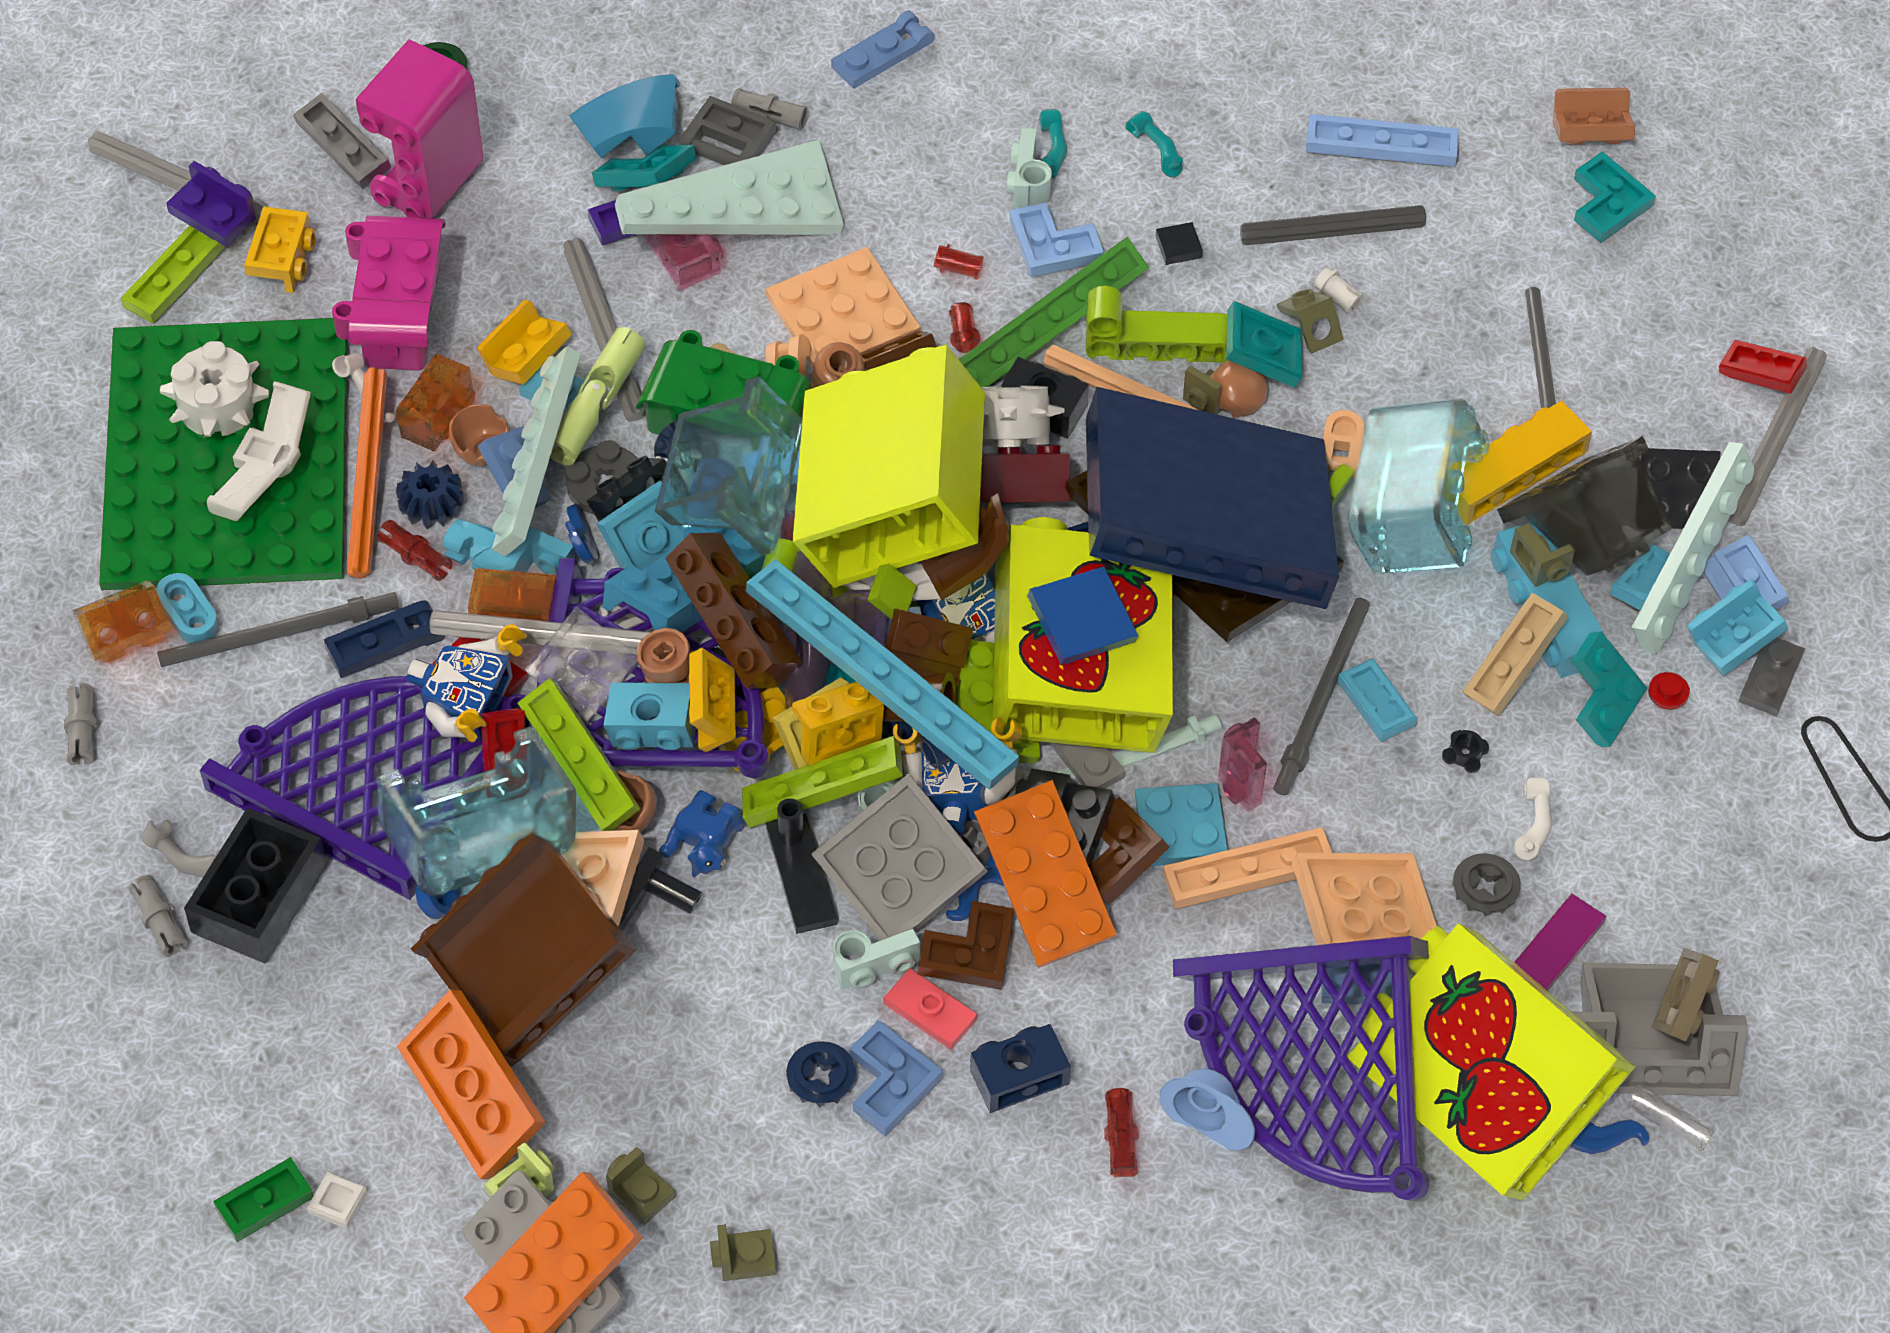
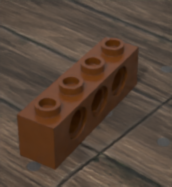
[665,533,802,689]

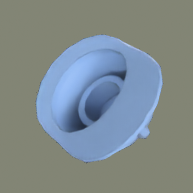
[1160,1068,1255,1150]

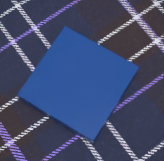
[1027,566,1138,665]

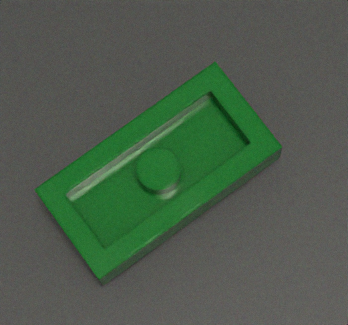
[213,1157,314,1242]

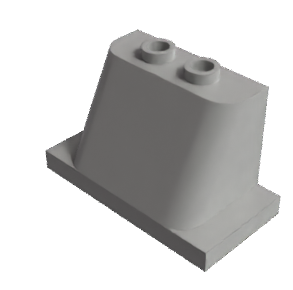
[1572,962,1748,1096]

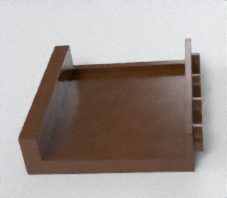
[410,832,636,1066]

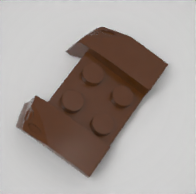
[920,473,1010,600]

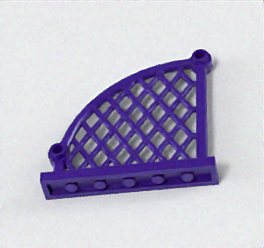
[523,559,771,785]
[199,676,530,900]
[1173,936,1430,1201]

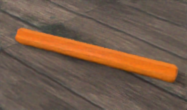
[347,367,387,579]

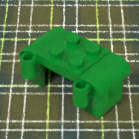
[636,330,811,454]

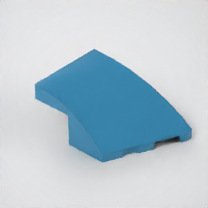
[569,74,680,158]

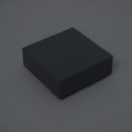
[1155,222,1203,265]

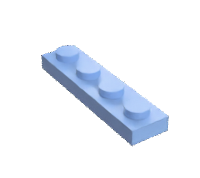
[1306,114,1459,167]

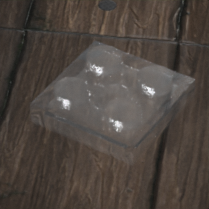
[524,606,639,723]

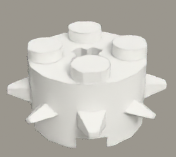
[160,341,269,437]
[981,386,1065,447]

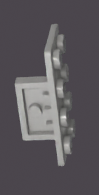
[462,1170,625,1333]

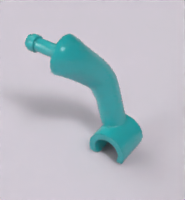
[1039,109,1067,179]
[1125,111,1183,177]

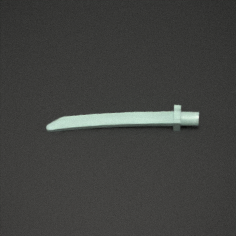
[1054,714,1222,778]

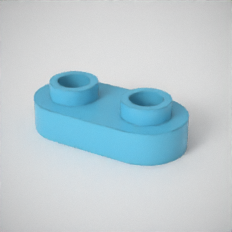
[156,573,218,643]

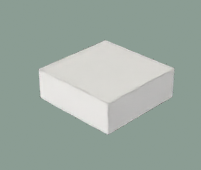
[307,1172,368,1229]

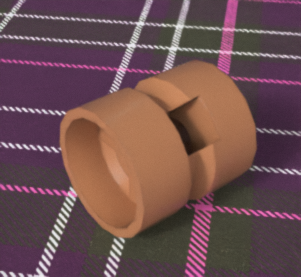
[636,628,692,683]

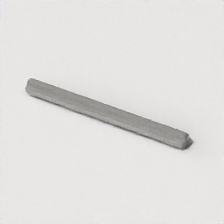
[88,131,269,225]
[563,238,646,422]
[1728,347,1827,526]
[429,610,651,655]

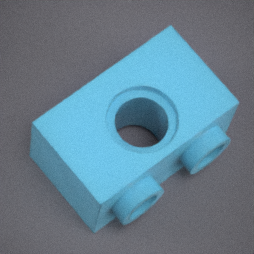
[604,683,696,750]

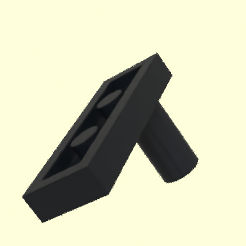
[766,798,837,934]
[619,847,702,932]

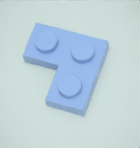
[1009,203,1104,277]

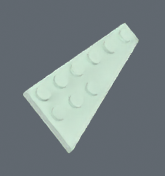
[615,139,844,235]

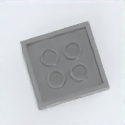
[811,774,988,941]

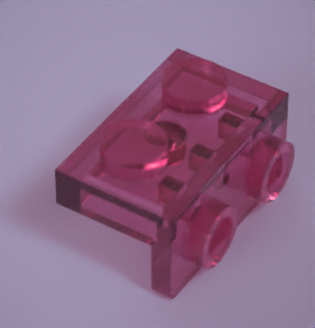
[1218,717,1267,812]

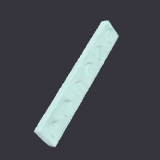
[492,346,581,556]
[1631,442,1754,655]

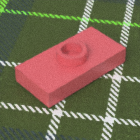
[883,968,978,1050]

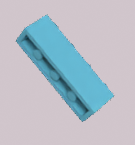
[1491,519,1605,678]

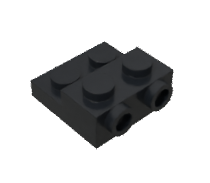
[1015,768,1116,869]

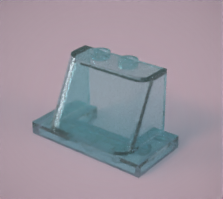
[655,377,803,556]

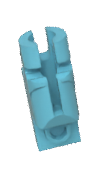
[442,518,575,585]

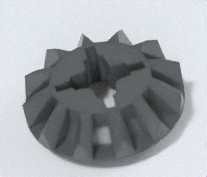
[1452,853,1520,917]

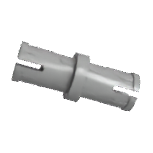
[731,88,809,130]
[64,683,97,765]
[129,875,189,957]

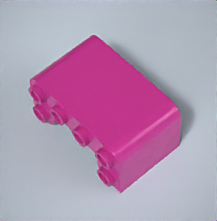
[355,39,484,218]

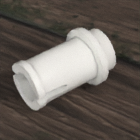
[1314,268,1364,314]

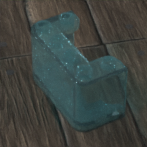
[1348,398,1489,574]
[377,726,576,896]

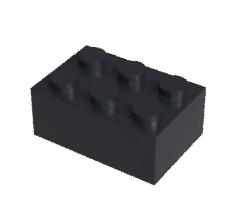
[184,808,327,964]

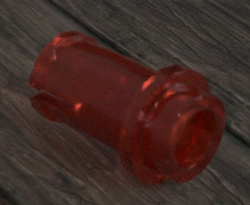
[934,243,984,280]
[948,302,981,353]

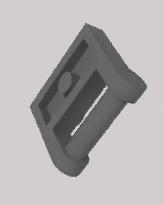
[678,96,776,165]

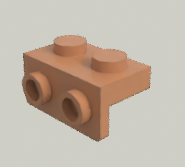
[1553,87,1635,145]

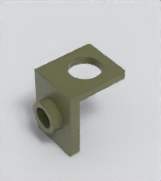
[1276,289,1344,354]
[1183,366,1222,415]

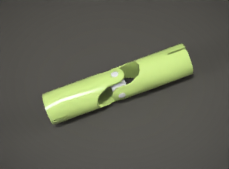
[550,327,646,466]

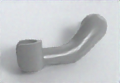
[142,820,216,878]

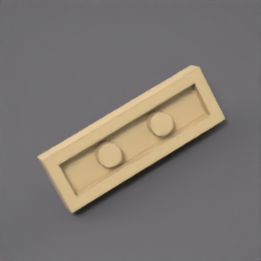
[1462,593,1568,717]

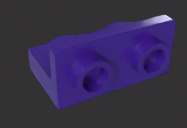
[166,161,256,247]

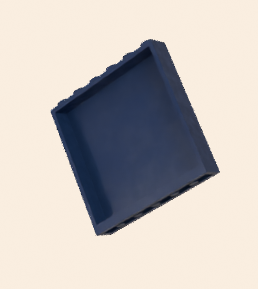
[1086,387,1339,609]

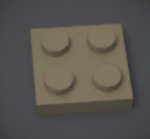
[1652,948,1720,1041]

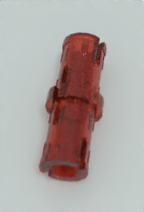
[377,520,453,581]
[1104,1088,1139,1177]

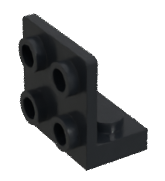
[1634,448,1721,529]

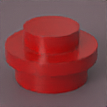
[1648,672,1690,710]

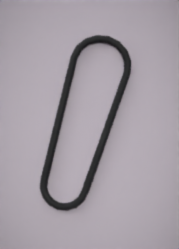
[1801,716,1890,842]

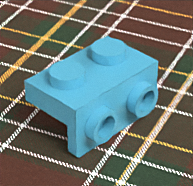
[1687,579,1788,677]

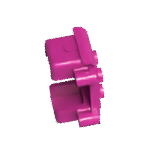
[332,215,446,370]

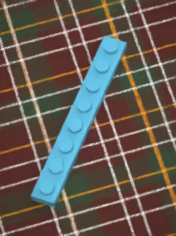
[746,559,1019,790]

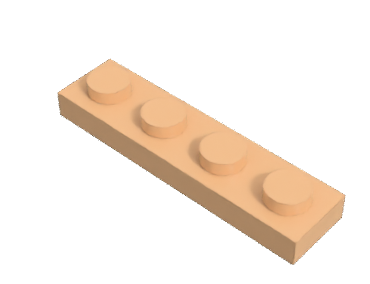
[1162,827,1332,909]

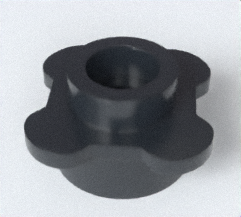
[1442,730,1489,773]

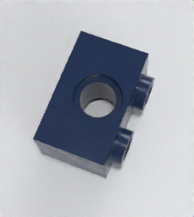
[970,1024,1071,1113]

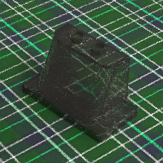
[1497,436,1672,576]

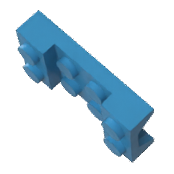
[603,514,768,633]

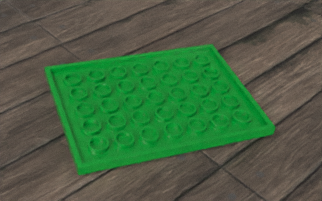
[99,318,347,591]

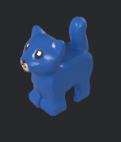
[659,790,744,877]

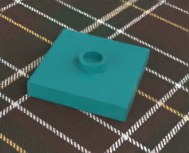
[1226,301,1302,388]

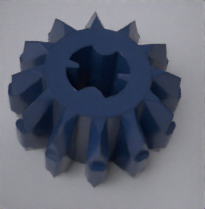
[396,460,464,529]

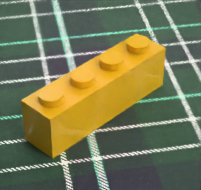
[1436,400,1592,526]

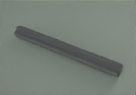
[1240,205,1426,245]

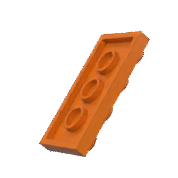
[974,780,1117,968]
[397,989,546,1180]
[464,1172,643,1333]

